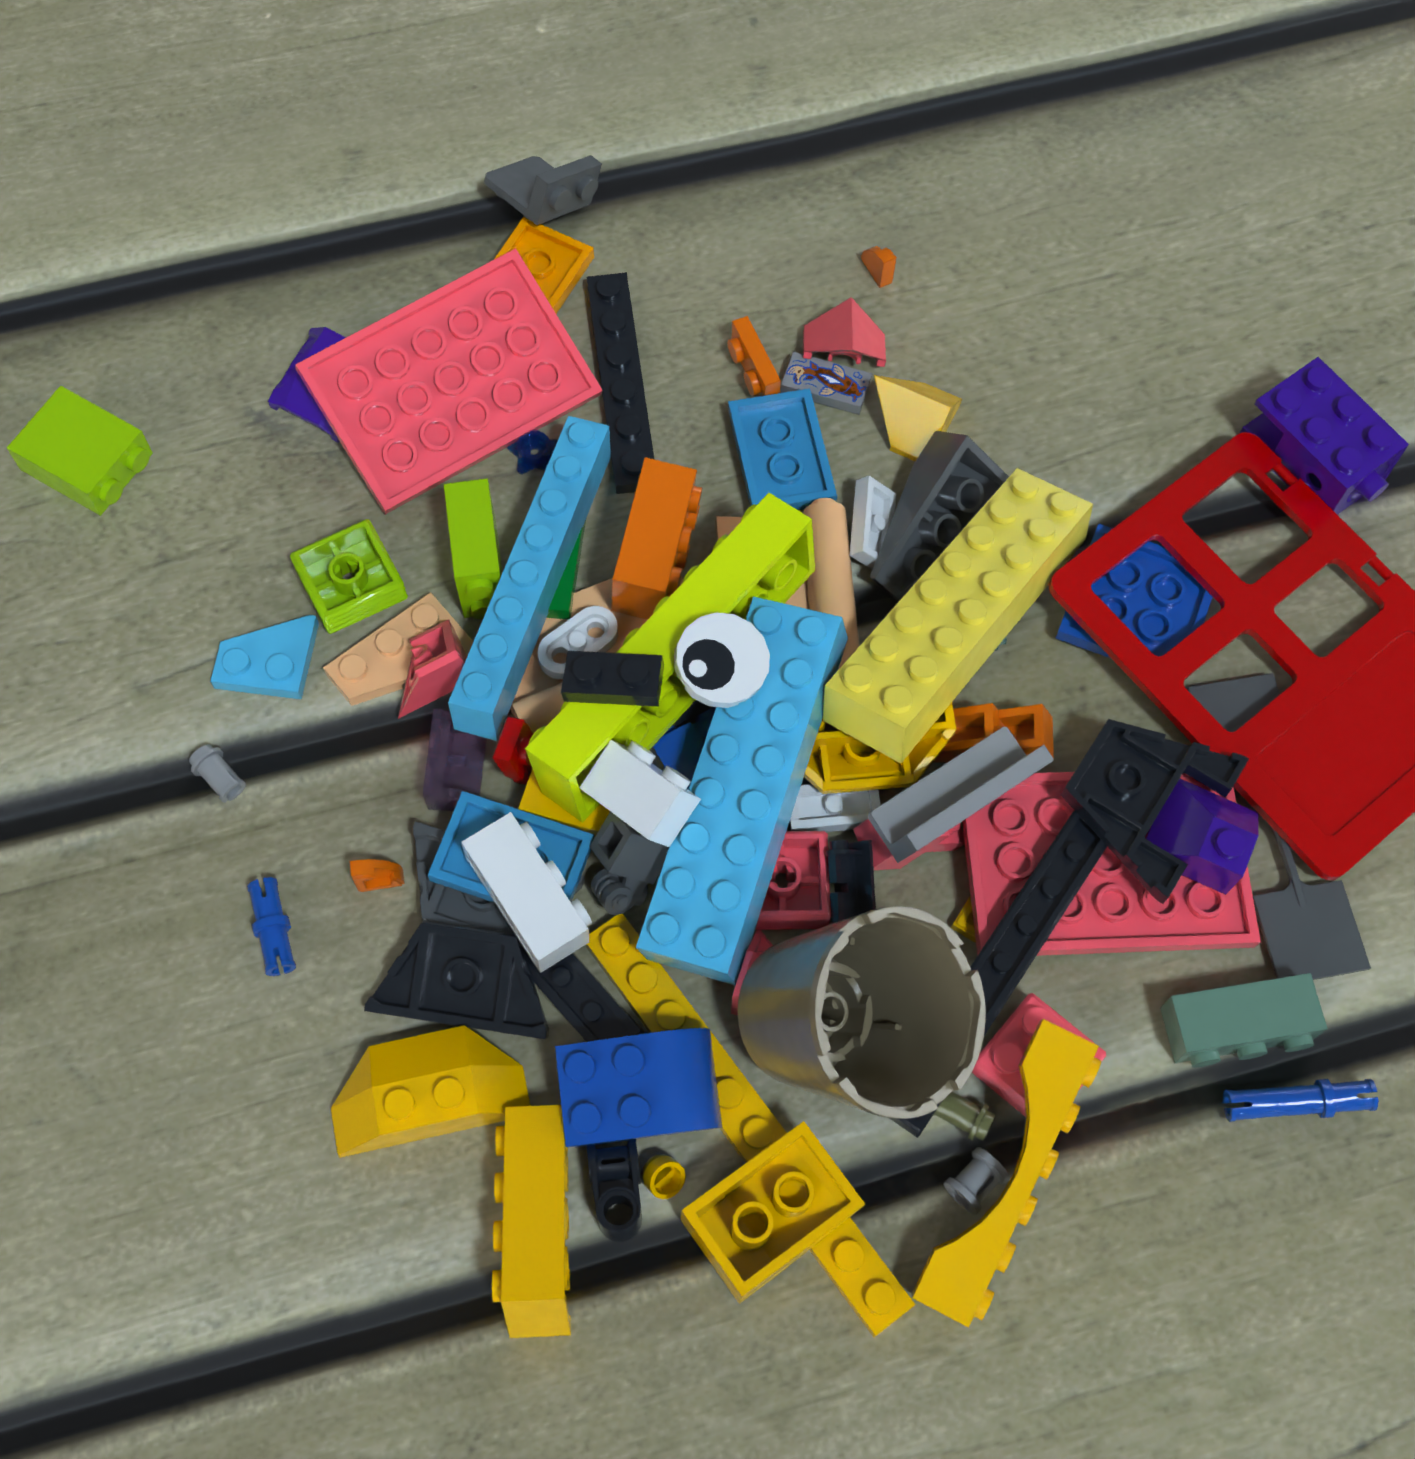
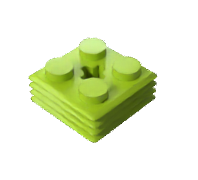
[290,519,408,634]

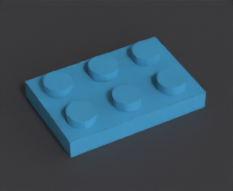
[728,388,837,510]
[428,791,595,903]

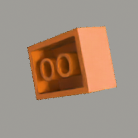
[611,457,703,620]

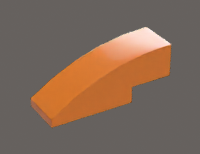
[933,703,1054,763]

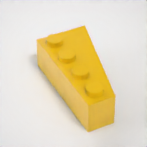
[492,1105,571,1338]

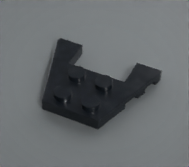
[1061,719,1249,904]

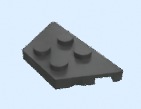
[413,821,584,935]

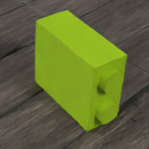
[6,385,153,516]
[444,478,502,619]

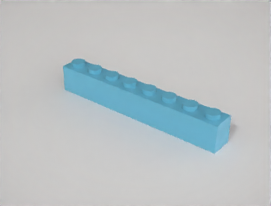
[448,416,611,741]

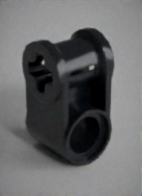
[587,1139,642,1242]

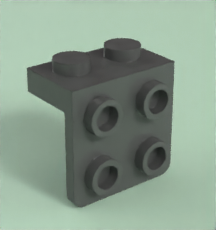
[484,155,602,225]

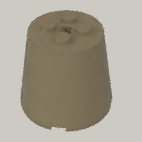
[738,906,986,1119]

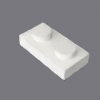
[850,476,896,570]
[789,784,881,832]

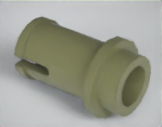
[933,1092,996,1141]

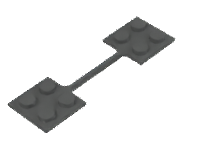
[1187,673,1371,980]

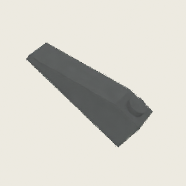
[870,431,1009,601]

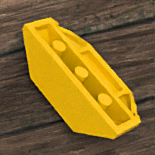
[804,702,956,794]
[331,1025,531,1158]

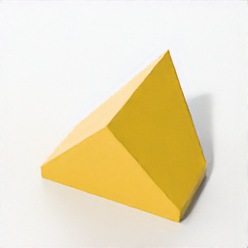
[874,375,962,462]

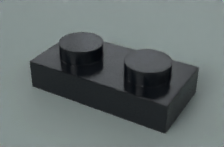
[561,651,664,707]

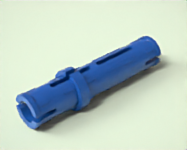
[1223,1079,1379,1122]

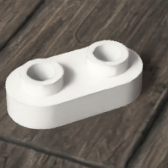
[537,606,618,679]

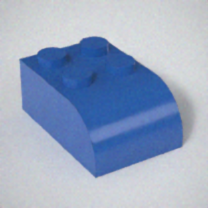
[555,1028,722,1147]

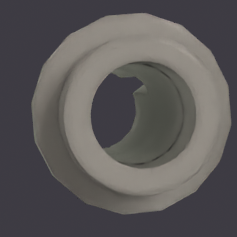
[189,744,246,803]

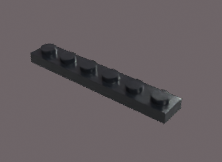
[587,272,654,494]

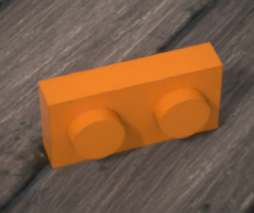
[727,316,781,397]

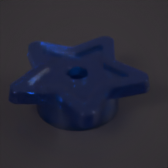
[507,430,558,475]

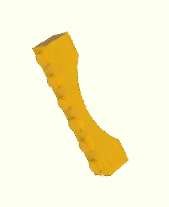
[912,1019,1102,1328]

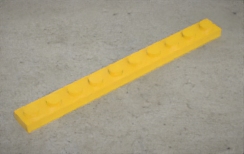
[585,914,916,1338]

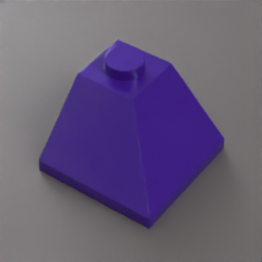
[1145,779,1259,895]

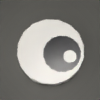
[674,612,770,708]

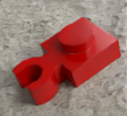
[493,717,533,785]

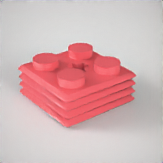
[755,831,831,930]
[972,993,1106,1117]

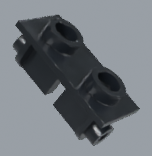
[825,840,876,925]

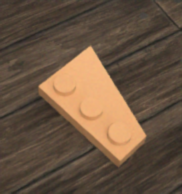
[323,592,473,706]

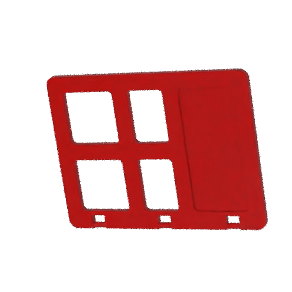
[1049,432,1415,880]

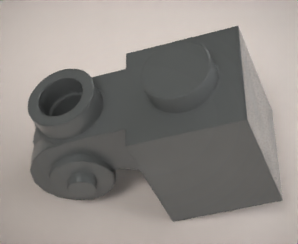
[590,811,669,915]

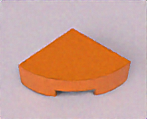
[861,246,897,288]
[350,859,405,892]

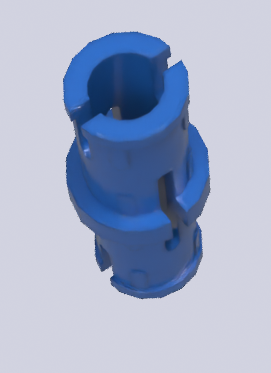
[247,877,296,976]

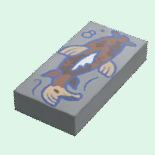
[780,352,872,415]

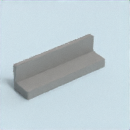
[868,727,1054,863]

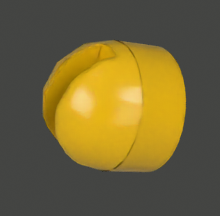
[641,1155,686,1199]

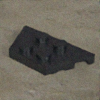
[364,921,549,1040]

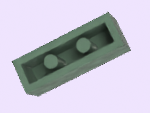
[1160,973,1328,1068]

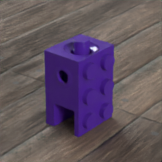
[1240,357,1409,515]

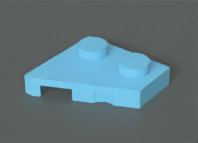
[210,615,319,699]

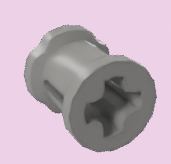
[943,1147,1009,1215]

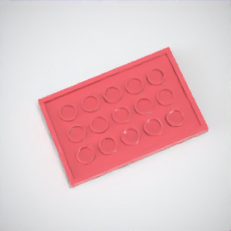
[295,248,603,515]
[962,772,1261,956]

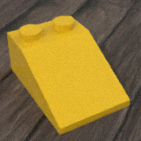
[680,1121,865,1304]

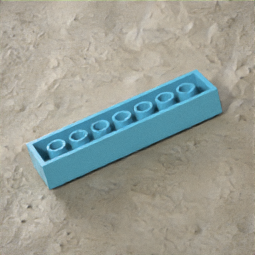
[636,596,848,986]

